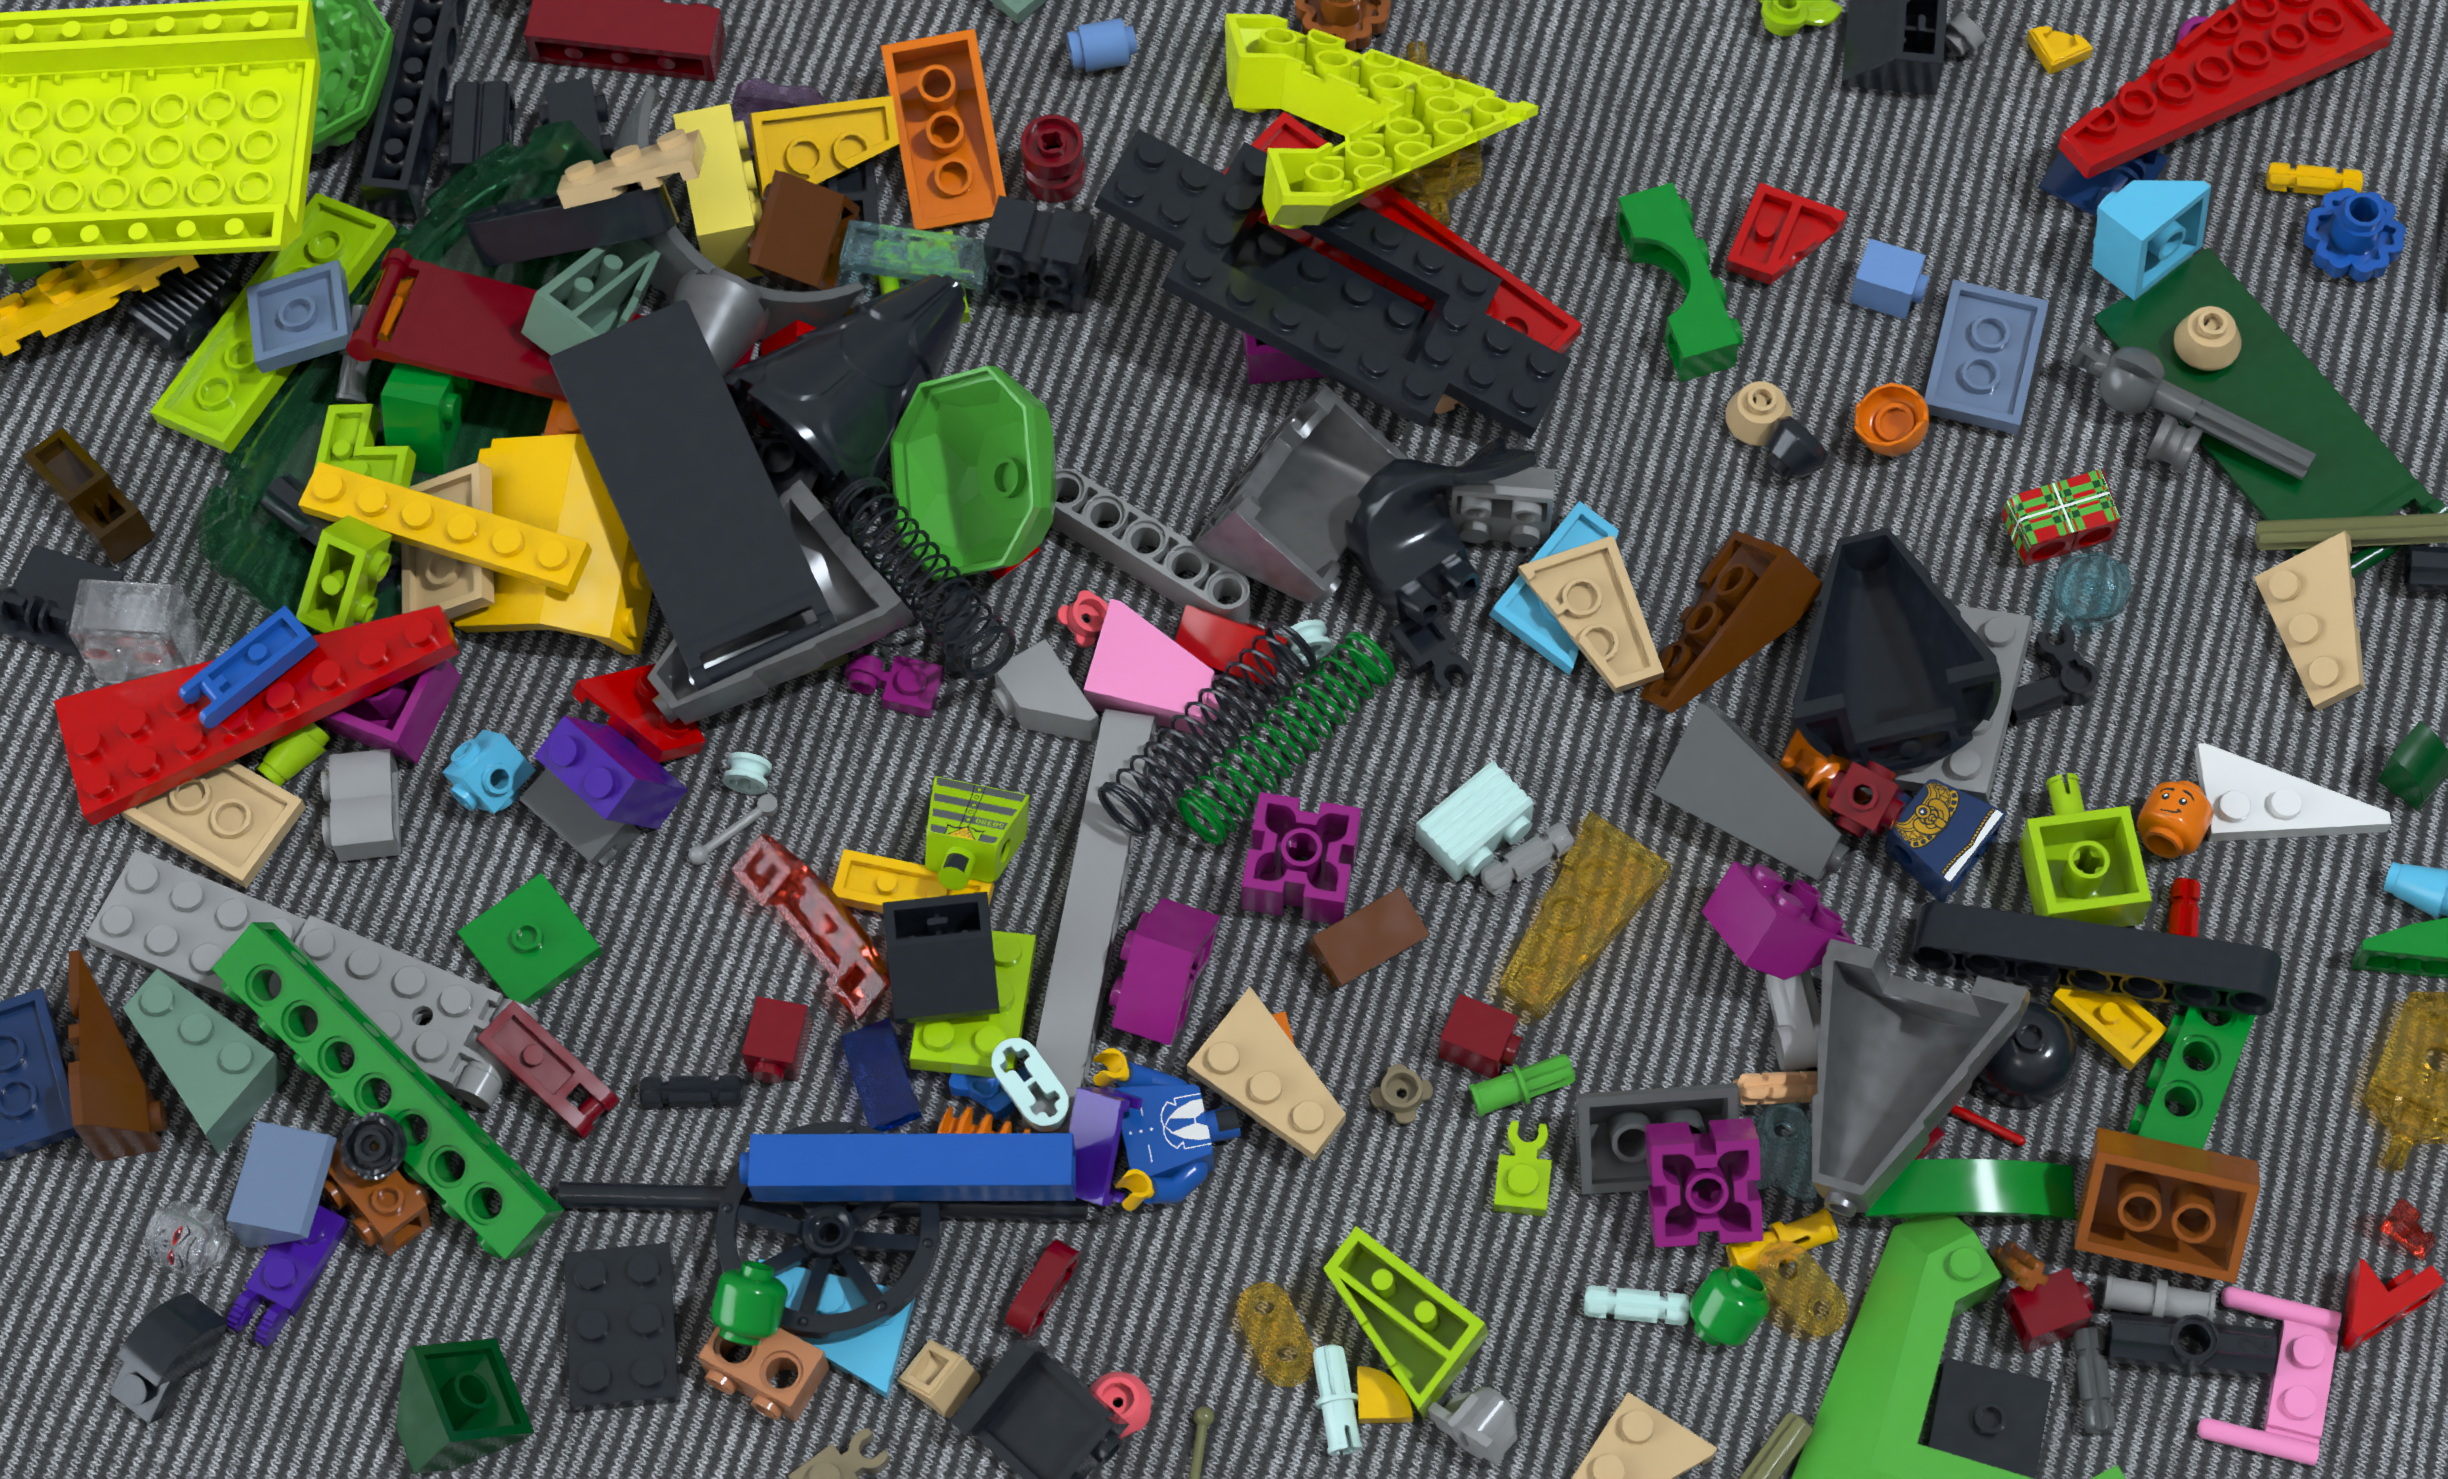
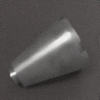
[673,268,770,377]

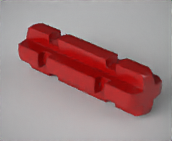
[2168,877,2201,937]

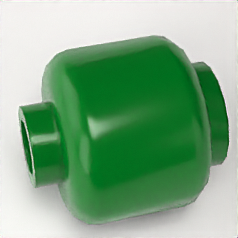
[710,1261,788,1346]
[1689,1265,1770,1347]

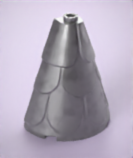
[647,479,915,725]
[1812,939,2030,1217]

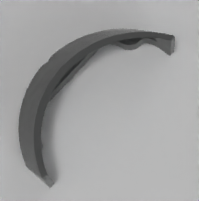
[616,85,868,340]

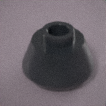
[1764,416,1828,480]

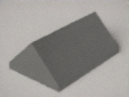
[1573,1083,1739,1195]

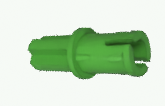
[1468,1054,1575,1117]

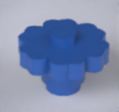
[2303,188,2406,282]

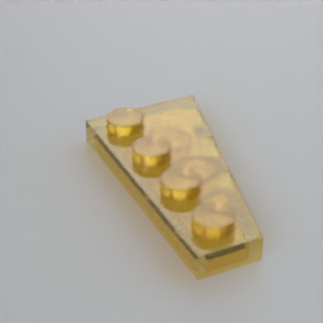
[1500,811,1672,1020]

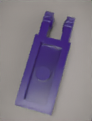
[226,1205,350,1347]

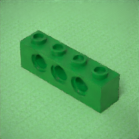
[2127,1006,2256,1149]

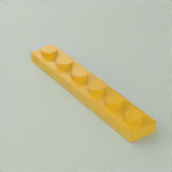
[298,461,592,595]

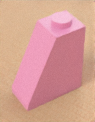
[1083,599,1223,735]

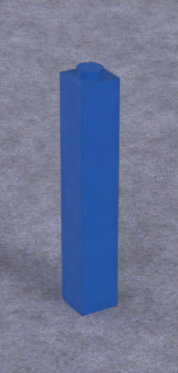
[739,1133,1076,1201]

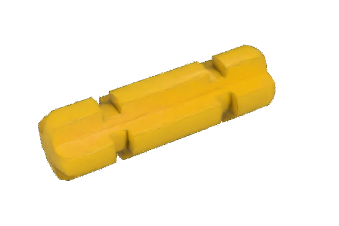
[2266,162,2363,195]

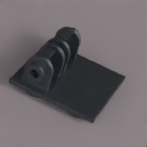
[0,544,124,659]

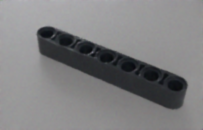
[1910,902,2282,1016]

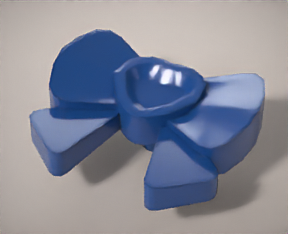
[949,1067,1029,1120]

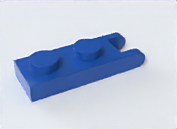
[178,605,319,728]

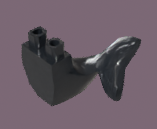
[1344,437,1536,627]

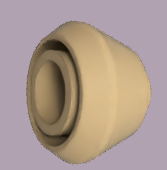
[2173,306,2242,371]
[1725,381,1793,446]

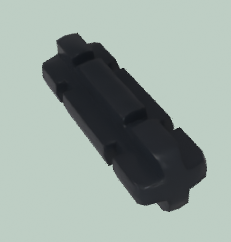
[639,1075,743,1108]

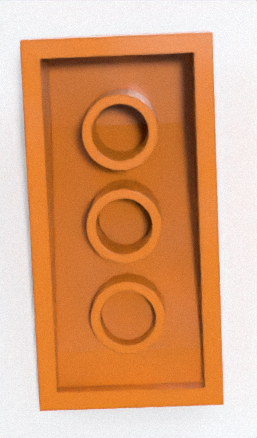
[881,29,1006,233]

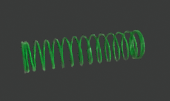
[1176,631,1395,845]

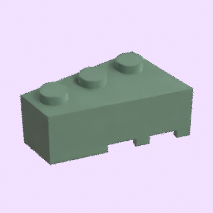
[521,238,661,356]
[122,968,288,1156]

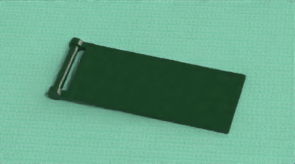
[2094,248,2448,578]

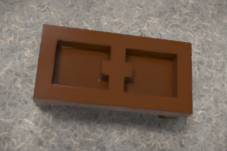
[1307,886,1430,988]

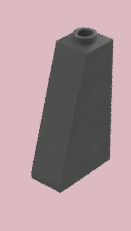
[1653,701,1850,880]

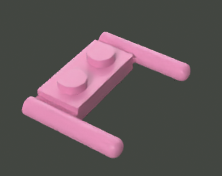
[2197,1286,2342,1466]

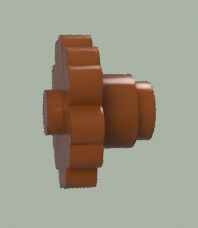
[1295,0,1391,51]

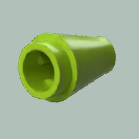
[256,722,331,787]

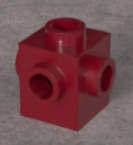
[1826,760,1905,839]

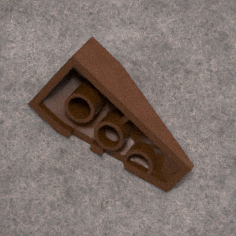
[1640,530,1823,714]
[68,950,167,1162]

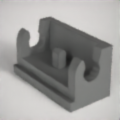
[519,768,642,868]

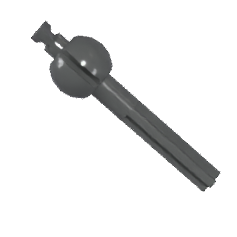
[2071,342,2316,481]

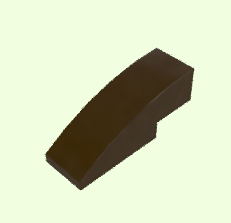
[23,427,155,565]

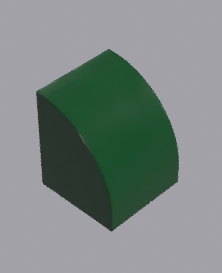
[2377,721,2448,812]

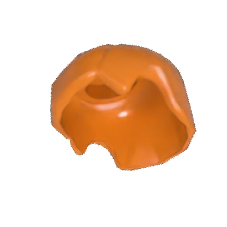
[1853,383,1929,457]

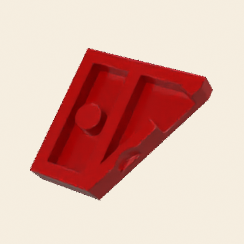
[1725,182,1847,285]
[572,663,706,763]

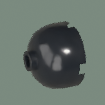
[1976,1002,2077,1110]

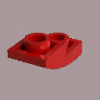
[1175,605,1288,685]

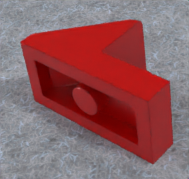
[2341,1258,2446,1353]

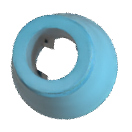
[2384,862,2448,919]

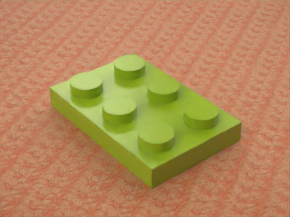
[909,931,1036,1078]

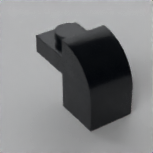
[110,1292,229,1424]

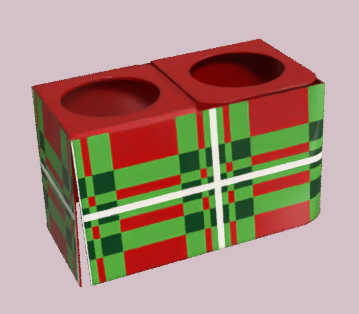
[2001,469,2121,567]

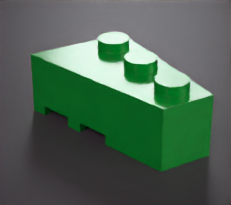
[381,363,475,476]

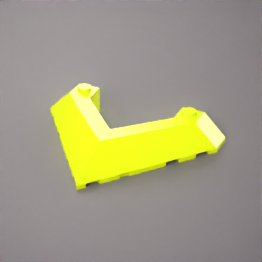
[1225,13,1539,229]

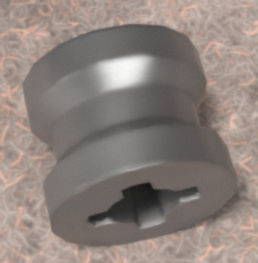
[2146,414,2204,475]

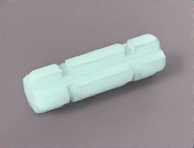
[1584,1285,1690,1326]

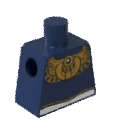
[1884,779,2007,903]

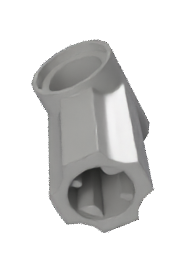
[1765,970,1821,1072]

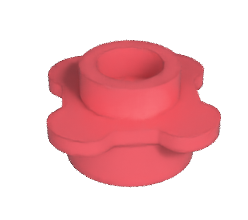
[1056,590,1108,648]

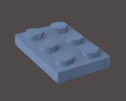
[1924,279,2049,435]

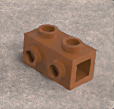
[322,1139,432,1257]

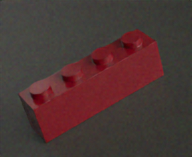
[524,0,726,82]

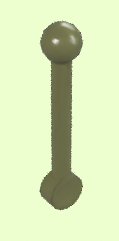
[1189,1406,1214,1479]

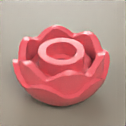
[1089,1371,1152,1438]

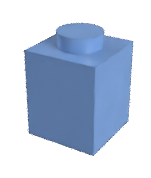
[1850,239,1930,320]

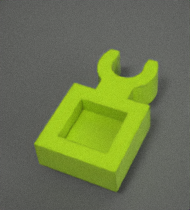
[1493,1120,1552,1217]

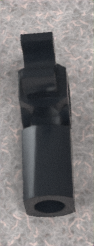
[2009,623,2099,726]

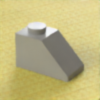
[991,639,1100,742]

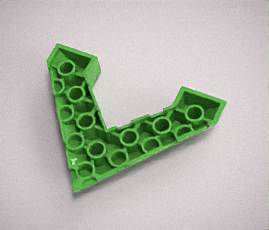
[1791,1215,2126,1479]

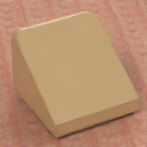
[897,1339,981,1418]

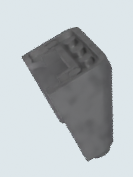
[1193,384,1409,604]

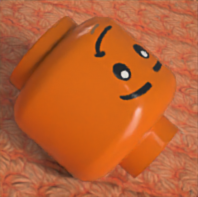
[2136,781,2214,859]

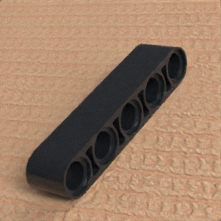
[463,181,679,268]

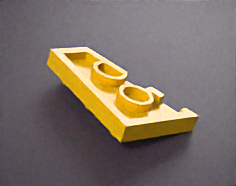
[748,96,900,211]

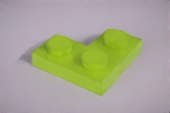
[313,404,417,488]

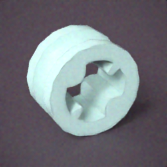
[1282,619,1332,664]
[722,752,772,795]

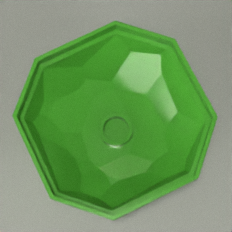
[890,365,1056,581]

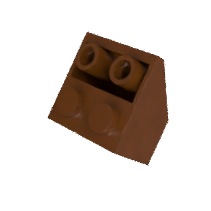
[748,170,860,292]

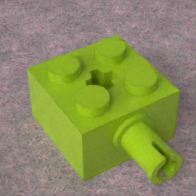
[2018,773,2152,927]

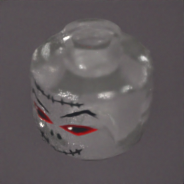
[144,1200,230,1277]

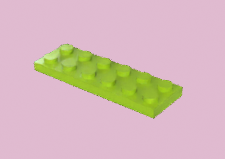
[150,192,396,454]

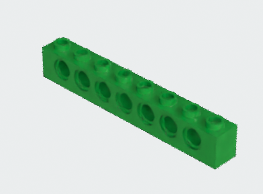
[212,922,564,1260]

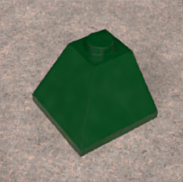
[396,1338,534,1474]

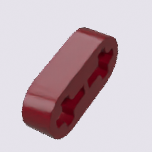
[1005,1239,1081,1338]

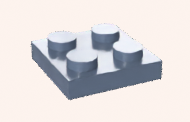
[246,260,353,374]

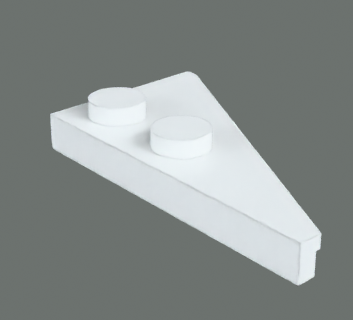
[2194,743,2391,842]

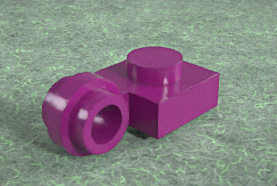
[844,653,945,718]

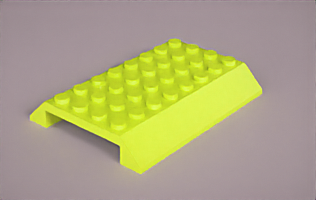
[0,0,321,264]

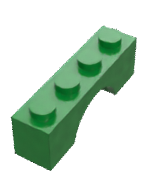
[1615,182,1744,382]

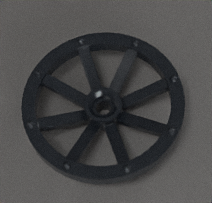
[715,1122,942,1339]

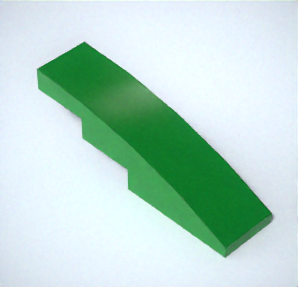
[2352,917,2448,979]

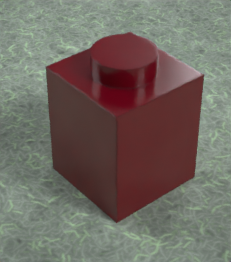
[1439,994,1523,1078]
[742,996,813,1084]
[2003,1267,2094,1354]

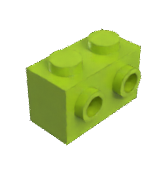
[296,515,393,633]

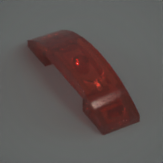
[731,833,891,1020]

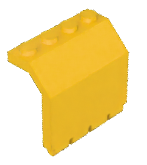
[449,434,653,655]

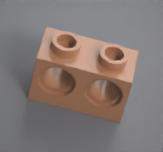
[698,1327,830,1422]

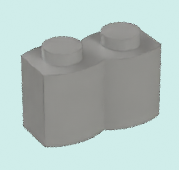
[321,748,401,862]

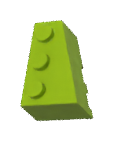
[1323,1226,1489,1419]

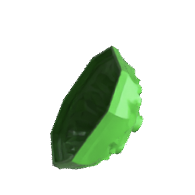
[219,0,394,156]

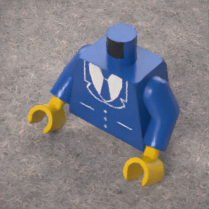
[1093,1048,1241,1211]

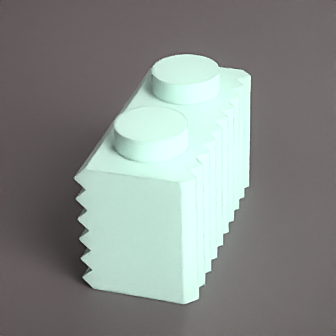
[1415,761,1534,882]

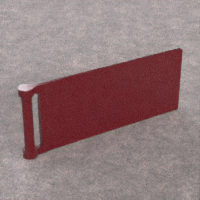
[346,248,755,403]

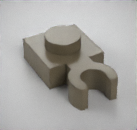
[788,1428,891,1479]

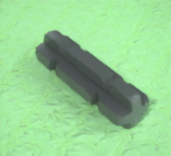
[2073,1327,2116,1435]

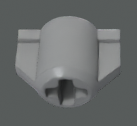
[1427,1387,1517,1466]

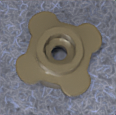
[1370,1064,1433,1124]

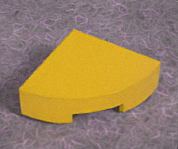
[2026,26,2093,75]
[1357,1366,1413,1424]

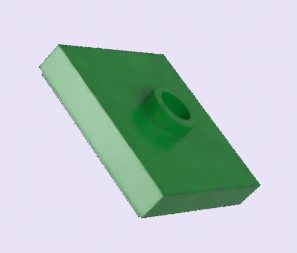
[457,873,602,1007]

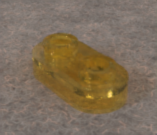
[1756,1240,1848,1336]
[1237,1282,1314,1387]

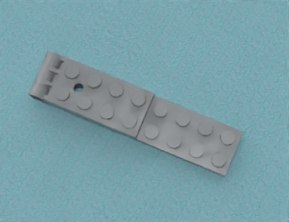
[85,849,539,1110]

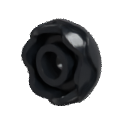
[341,1112,407,1180]

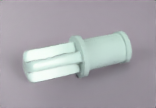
[1313,1345,1363,1456]

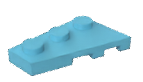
[1489,501,1619,675]
[758,1259,915,1399]

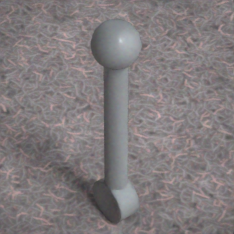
[688,794,778,865]

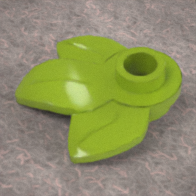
[1758,0,1842,36]

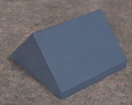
[226,1121,338,1248]

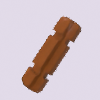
[1990,1240,2049,1292]

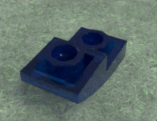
[841,1017,922,1132]

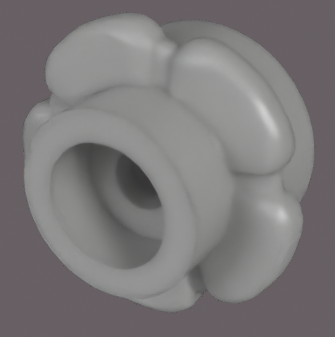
[1945,13,1986,57]

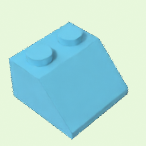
[2092,180,2211,301]

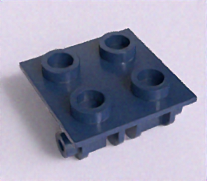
[2038,116,2169,217]

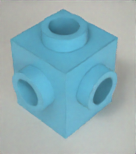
[442,729,536,814]

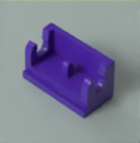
[1069,1087,1143,1206]

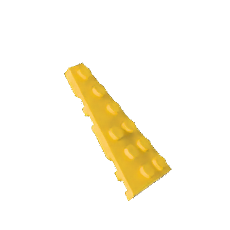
[0,255,200,356]

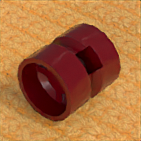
[1021,115,1086,203]

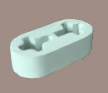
[992,1038,1070,1132]

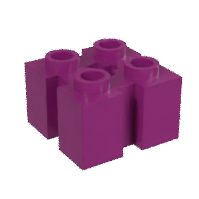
[1241,792,1361,924]
[1645,1118,1763,1247]

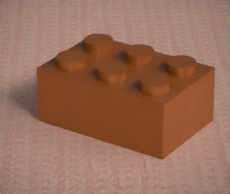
[2074,1127,2260,1284]

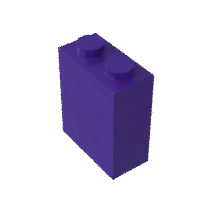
[534,715,688,829]

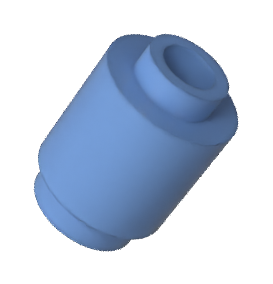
[1066,18,1138,73]

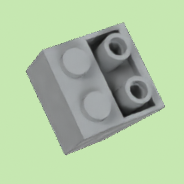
[1451,461,1556,547]

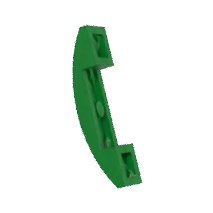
[1865,1159,2076,1221]

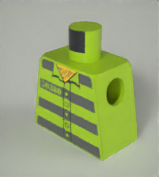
[925,776,1030,890]

